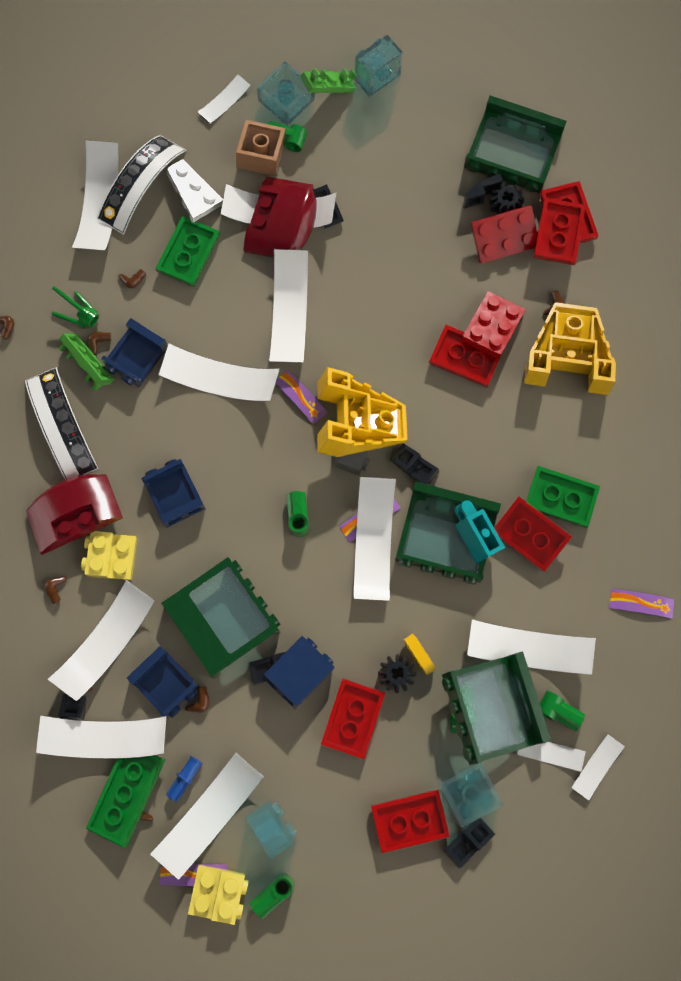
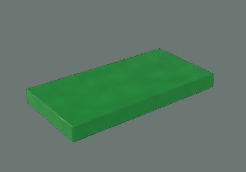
[85,755,166,848]

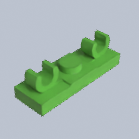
[300,68,357,93]
[59,333,114,390]

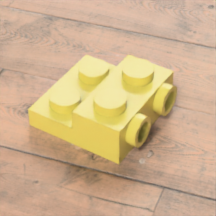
[81,531,138,581]
[188,864,248,925]

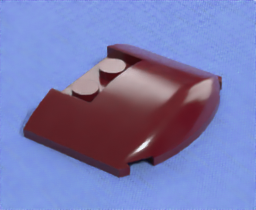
[243,177,317,258]
[26,474,123,555]

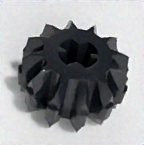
[489,182,525,214]
[378,654,417,694]

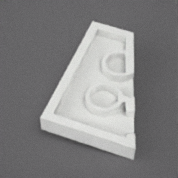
[166,160,223,223]

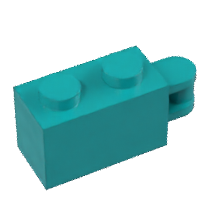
[455,500,505,564]

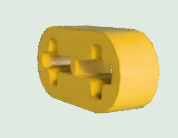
[403,633,436,676]

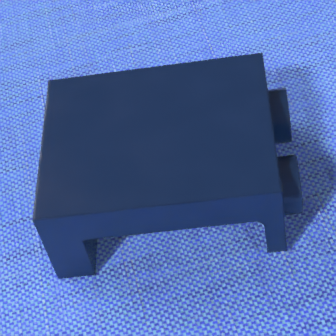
[101,318,168,387]
[141,459,206,528]
[263,636,335,710]
[127,646,200,719]

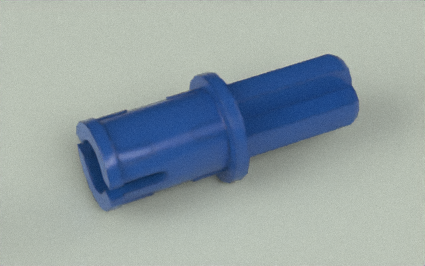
[166,756,203,802]

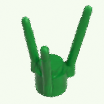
[52,286,99,329]

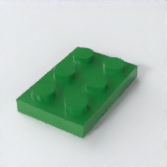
[155,216,220,287]
[526,466,600,528]

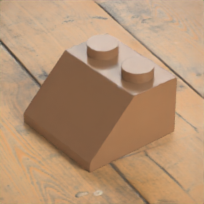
[236,120,286,176]

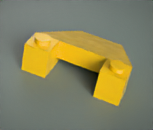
[524,303,616,395]
[317,367,407,457]

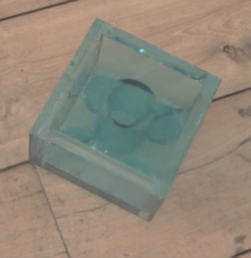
[355,35,403,97]
[257,61,315,126]
[438,763,503,827]
[245,800,298,860]

